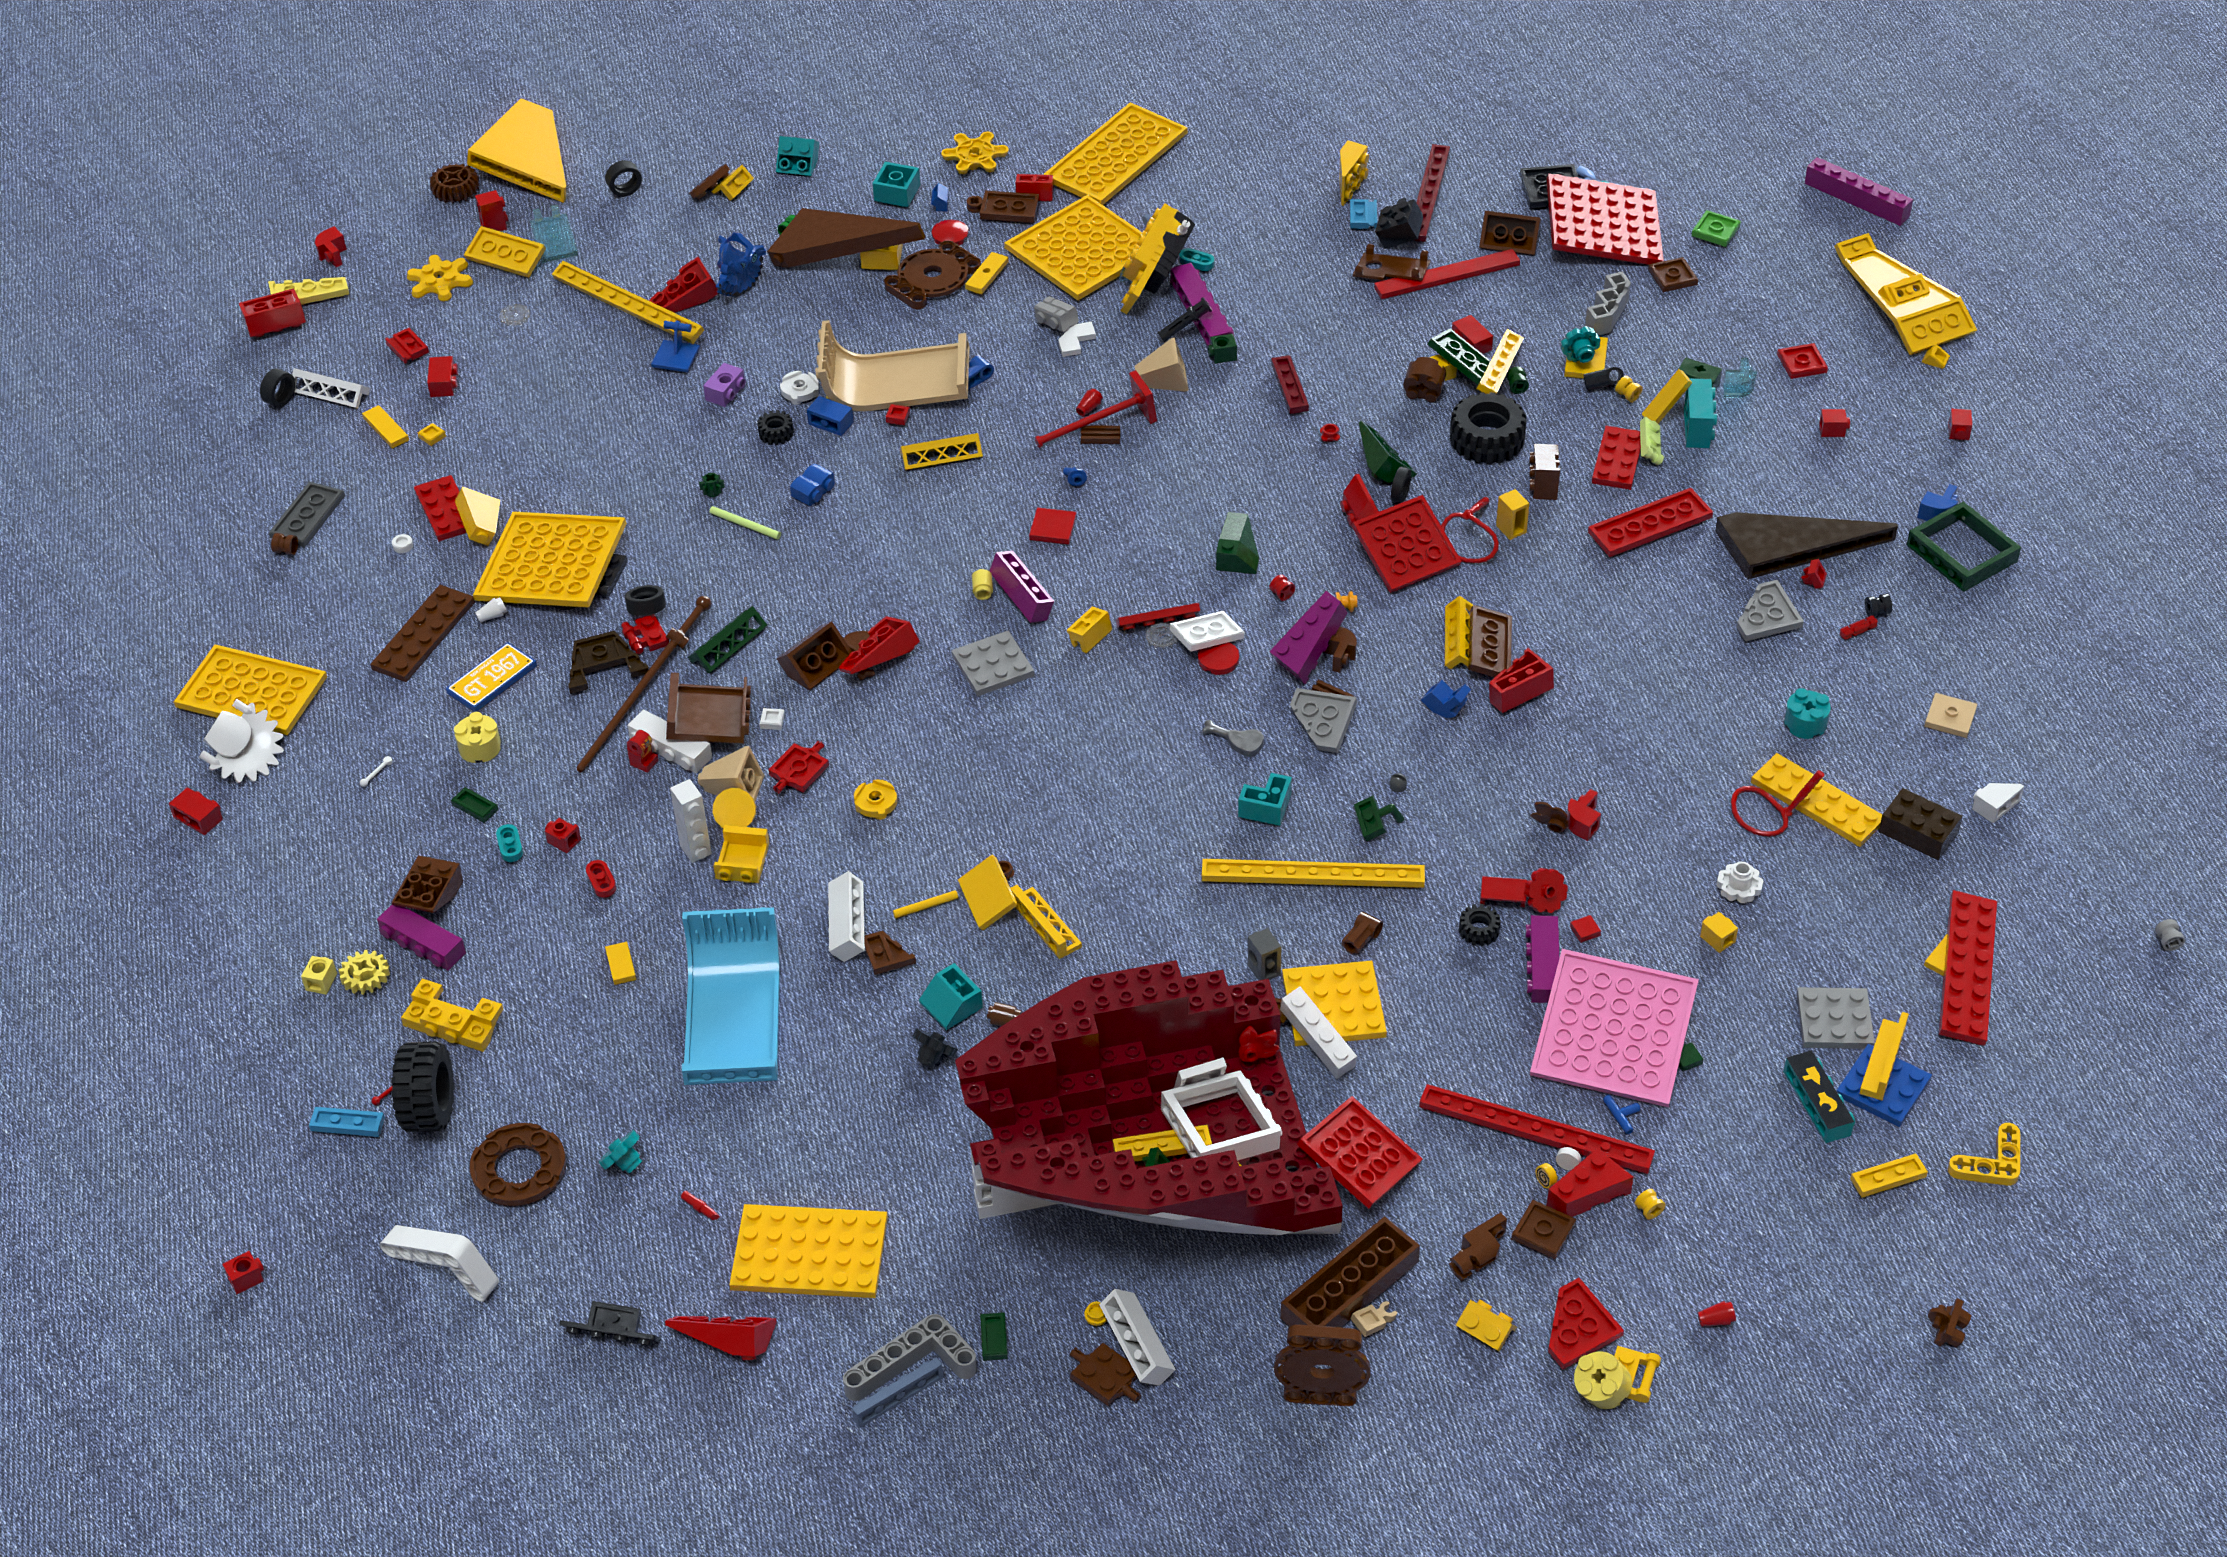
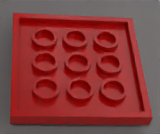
[1352,495,1462,593]
[1297,1096,1423,1209]

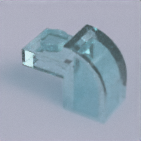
[1723,358,1757,398]

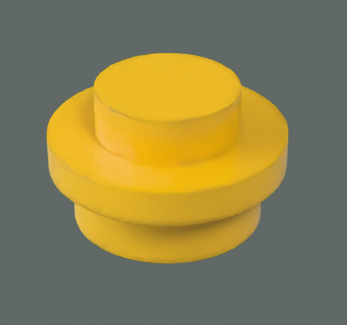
[1084,1301,1107,1326]

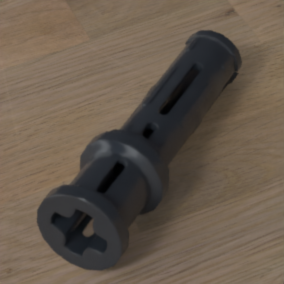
[1158,297,1213,342]

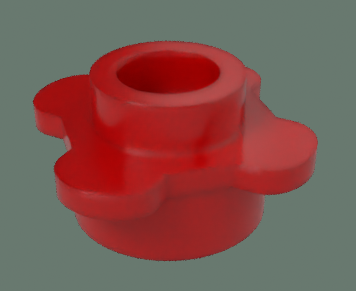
[1320,424,1340,442]

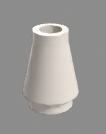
[475,597,508,623]

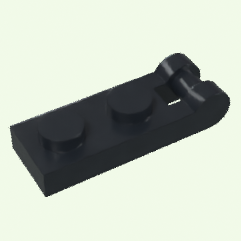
[595,553,628,598]

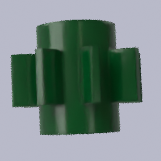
[699,473,725,497]

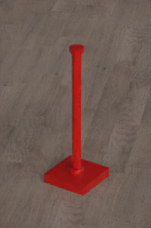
[1034,370,1157,448]

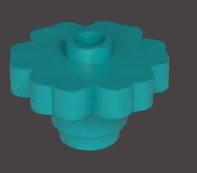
[1561,326,1601,363]
[599,1130,642,1174]

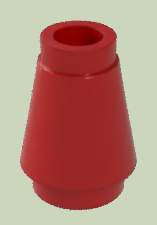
[1076,388,1103,417]
[1697,1301,1736,1327]

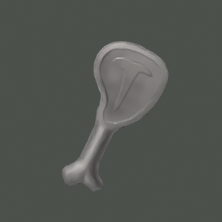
[1202,720,1264,757]

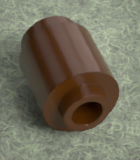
[987,1002,1022,1027]

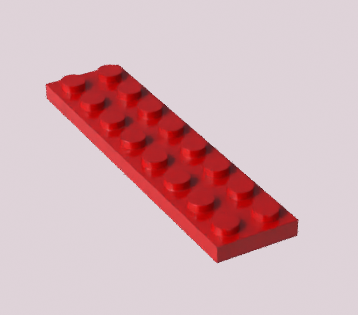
[1939,890,1997,1046]

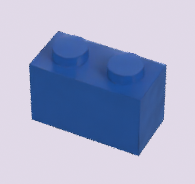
[807,396,854,436]

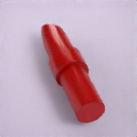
[681,1190,720,1220]

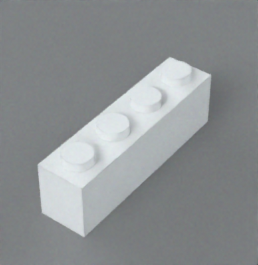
[627,709,712,774]
[670,779,712,863]
[828,871,865,962]
[1280,987,1357,1079]
[1099,1289,1176,1386]

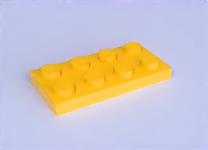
[464,226,546,278]

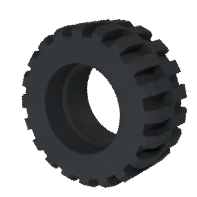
[1450,392,1527,464]
[391,1041,454,1132]

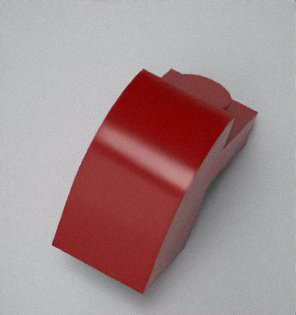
[315,226,347,267]
[1567,789,1601,841]

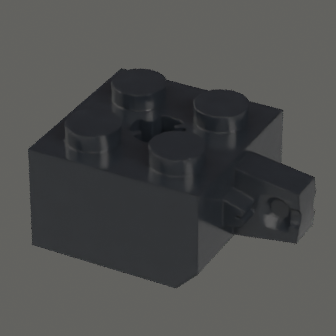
[1375,198,1423,249]

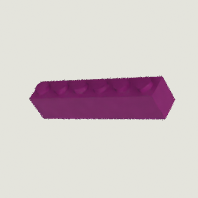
[1804,157,1913,226]
[1170,263,1234,347]

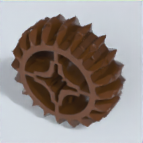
[430,163,479,204]

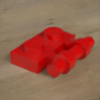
[621,614,669,654]

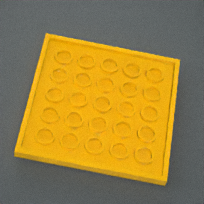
[1004,195,1142,300]
[473,512,627,607]

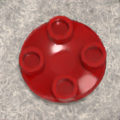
[932,220,968,245]

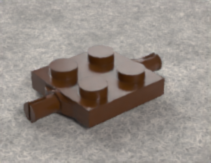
[1070,1343,1141,1406]

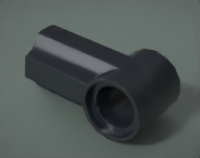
[1583,367,1624,390]

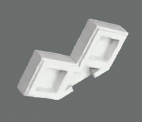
[1058,322,1096,357]

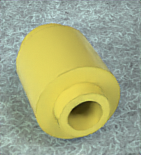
[972,569,993,600]

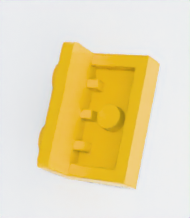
[1456,1299,1517,1352]

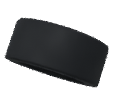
[605,160,642,197]
[260,368,296,407]
[625,585,666,616]

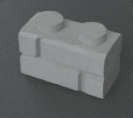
[1034,296,1079,332]

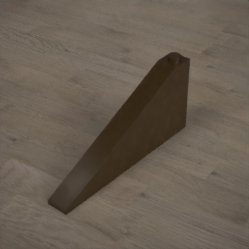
[1715,512,1898,580]

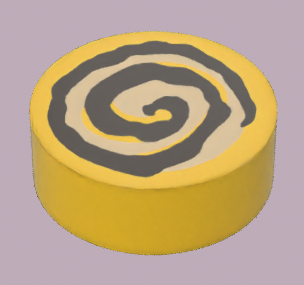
[1535,1163,1557,1188]

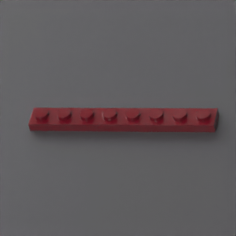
[1414,144,1450,242]

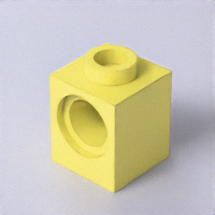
[301,956,337,995]

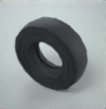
[1391,467,1411,503]

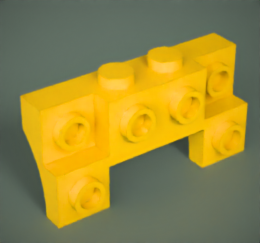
[401,978,504,1052]

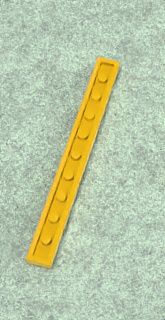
[552,261,704,344]
[1202,859,1425,888]

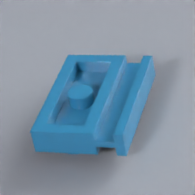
[1350,199,1377,229]

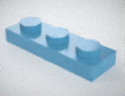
[309,1107,385,1137]

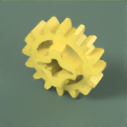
[339,950,390,995]

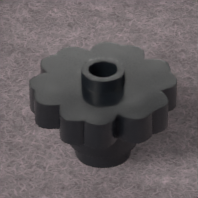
[913,1028,958,1068]

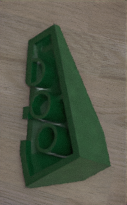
[1216,512,1259,574]

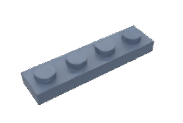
[852,1357,944,1428]

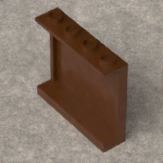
[666,672,751,744]

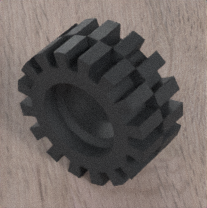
[757,410,794,445]
[1459,904,1501,947]

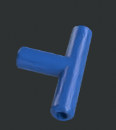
[1603,1095,1641,1134]

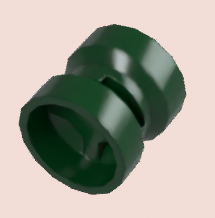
[1506,366,1529,394]

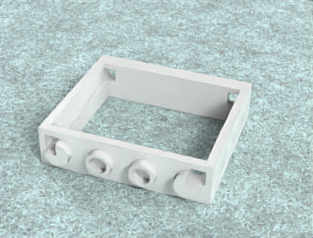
[1161,1071,1282,1160]

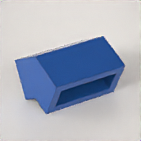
[931,183,949,211]

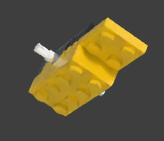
[1120,203,1195,315]

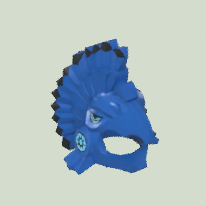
[716,232,766,297]

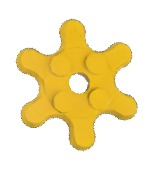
[941,131,1009,174]
[407,255,473,301]

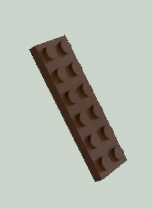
[370,585,475,682]

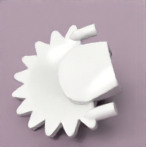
[199,699,284,783]

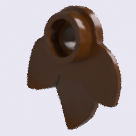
[1530,801,1569,833]

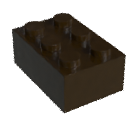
[1879,788,1963,861]

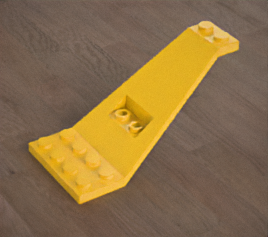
[1834,233,1977,355]

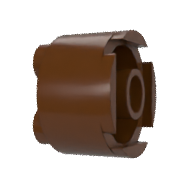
[1403,357,1446,402]

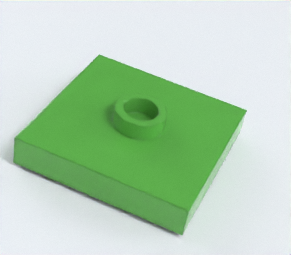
[1691,210,1741,247]

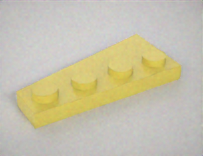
[268,277,349,305]

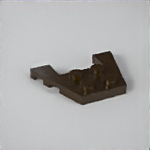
[568,631,649,694]

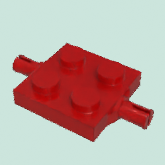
[768,741,829,794]

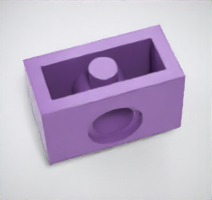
[703,363,746,407]

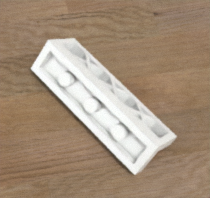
[292,368,370,408]

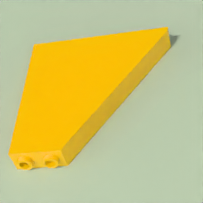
[467,98,566,203]

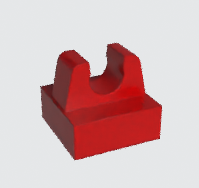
[1801,559,1827,589]

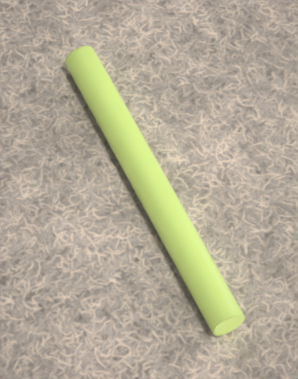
[710,506,781,540]

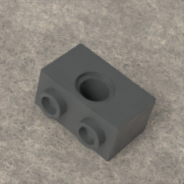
[1247,928,1281,980]

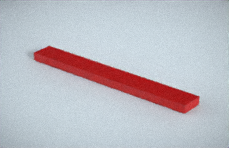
[1374,249,1520,299]

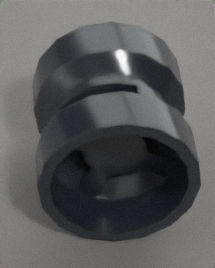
[1865,594,1892,617]

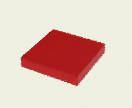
[1777,343,1828,379]
[1029,507,1077,544]

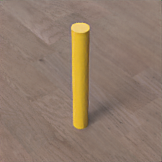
[893,890,958,919]

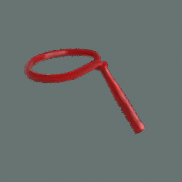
[1441,497,1499,563]
[1731,770,1825,836]

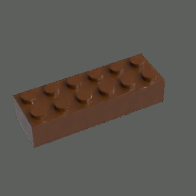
[1280,1216,1420,1327]

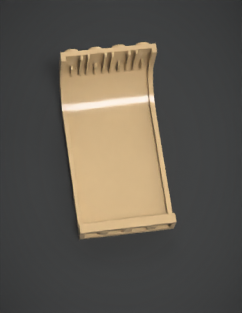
[815,320,970,411]

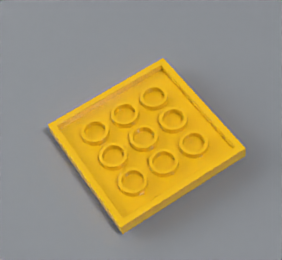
[1282,960,1387,1046]

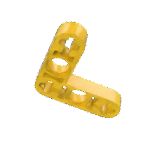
[1947,1123,2020,1186]

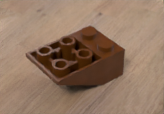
[392,855,463,913]

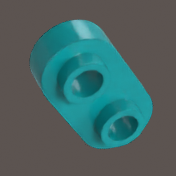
[1179,248,1214,271]
[496,824,523,862]

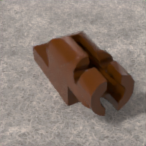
[1449,1212,1507,1281]

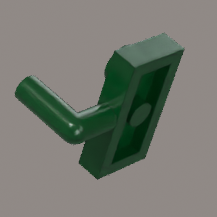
[1354,795,1404,841]

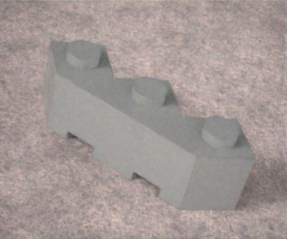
[1585,271,1631,335]

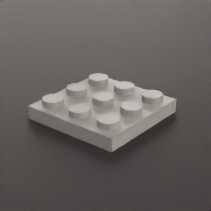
[951,631,1035,697]
[1796,987,1875,1049]

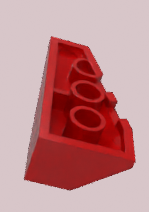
[649,257,719,313]
[838,616,920,674]
[665,1316,776,1360]

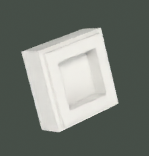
[760,708,785,730]

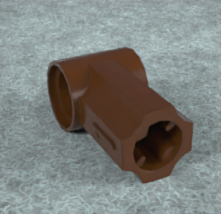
[1342,911,1383,955]

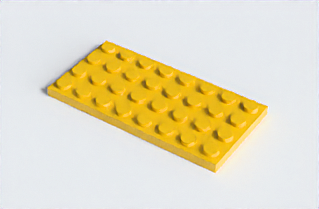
[1043,102,1188,205]

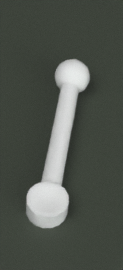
[360,756,392,787]

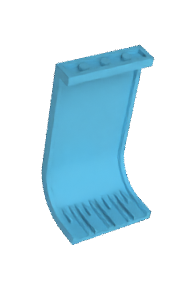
[682,907,780,1085]

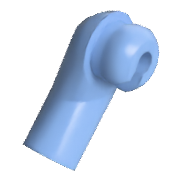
[1576,166,1596,180]

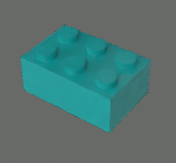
[1684,378,1717,448]

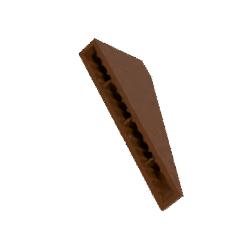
[767,208,926,268]

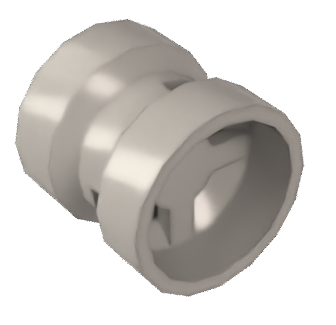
[2155,919,2185,951]

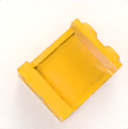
[713,825,769,883]

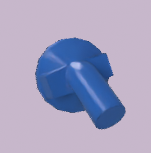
[1063,467,1087,486]

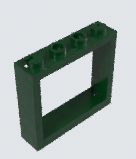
[1906,501,2021,592]

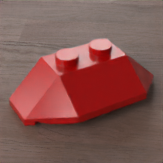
[1340,474,1379,526]

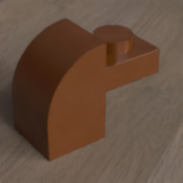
[1323,627,1357,673]

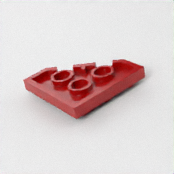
[1548,1278,1624,1370]

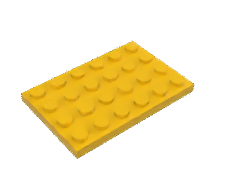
[174,644,327,735]
[729,1204,888,1298]

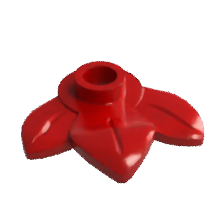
[1238,1026,1280,1062]

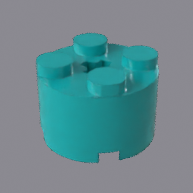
[1784,688,1831,739]

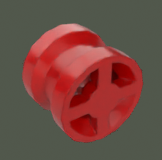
[1269,575,1295,601]

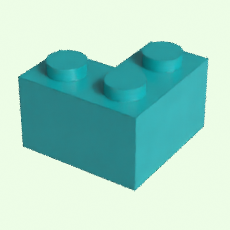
[1238,773,1292,826]

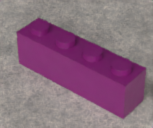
[990,551,1054,623]
[377,905,466,971]
[1525,915,1559,1003]

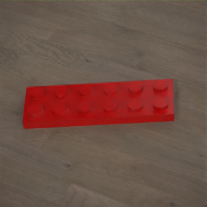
[1588,488,1713,557]

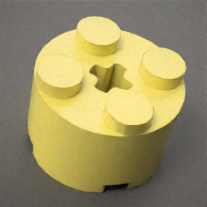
[454,712,501,763]
[1574,1351,1632,1409]

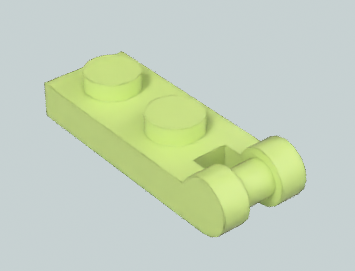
[1640,417,1664,466]

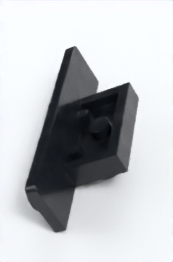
[559,1301,661,1346]

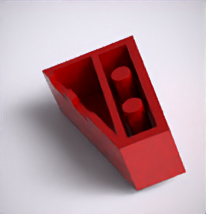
[1489,648,1554,713]
[1546,1148,1634,1217]

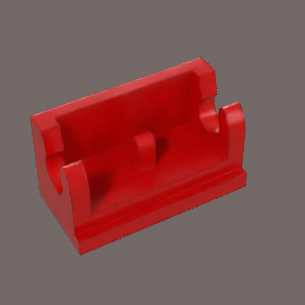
[1015,174,1053,201]
[1480,876,1527,907]

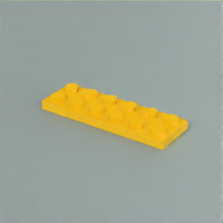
[1751,753,1882,847]

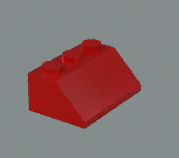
[238,288,306,337]

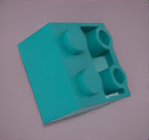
[776,136,820,176]
[919,963,983,1030]

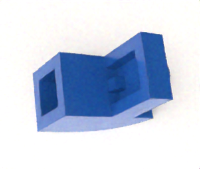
[1917,484,1958,521]
[1421,680,1471,718]

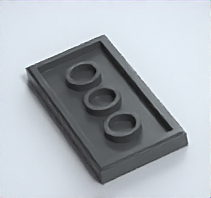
[269,481,345,547]

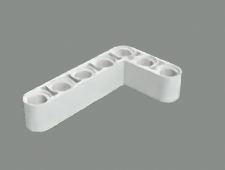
[379,1225,499,1302]

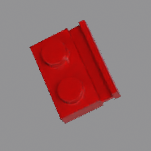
[385,328,429,364]

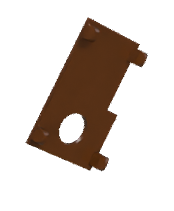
[1353,244,1431,281]

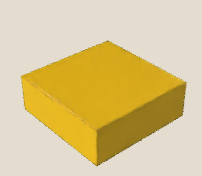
[417,423,446,446]

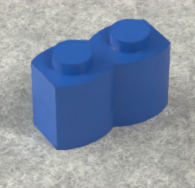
[790,463,835,506]

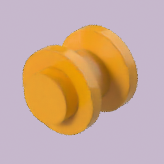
[1335,591,1357,612]

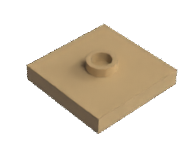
[1924,693,1978,738]

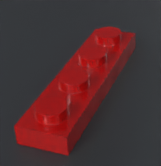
[1116,603,1200,630]

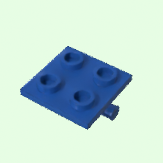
[651,320,700,372]

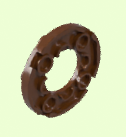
[469,1123,566,1206]

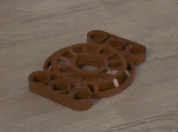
[884,240,981,310]
[1274,1325,1371,1407]

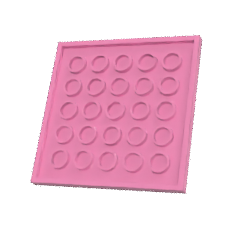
[1530,949,1699,1108]

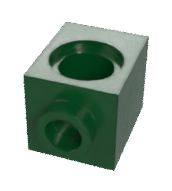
[1208,334,1237,364]

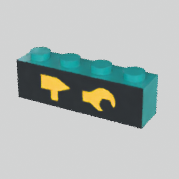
[1783,1050,1855,1144]

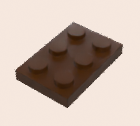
[979,190,1040,223]

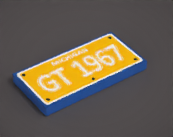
[446,642,537,712]

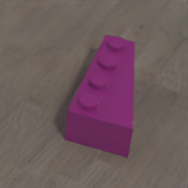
[1269,591,1348,684]

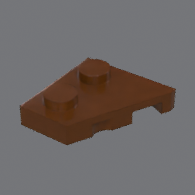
[864,931,916,975]

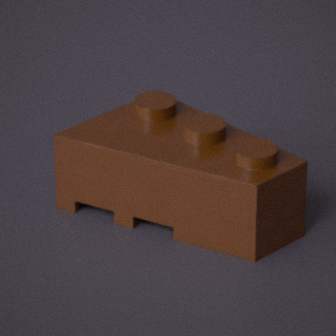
[1529,444,1560,500]

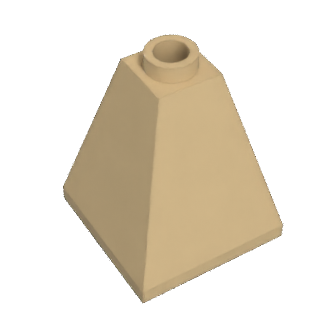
[1135,338,1189,392]
[698,746,764,801]

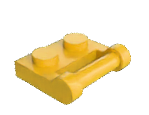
[1614,1346,1661,1403]

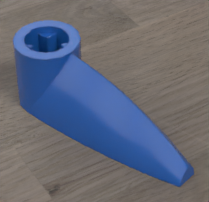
[968,356,994,390]

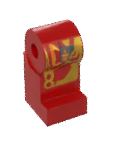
[627,730,659,773]

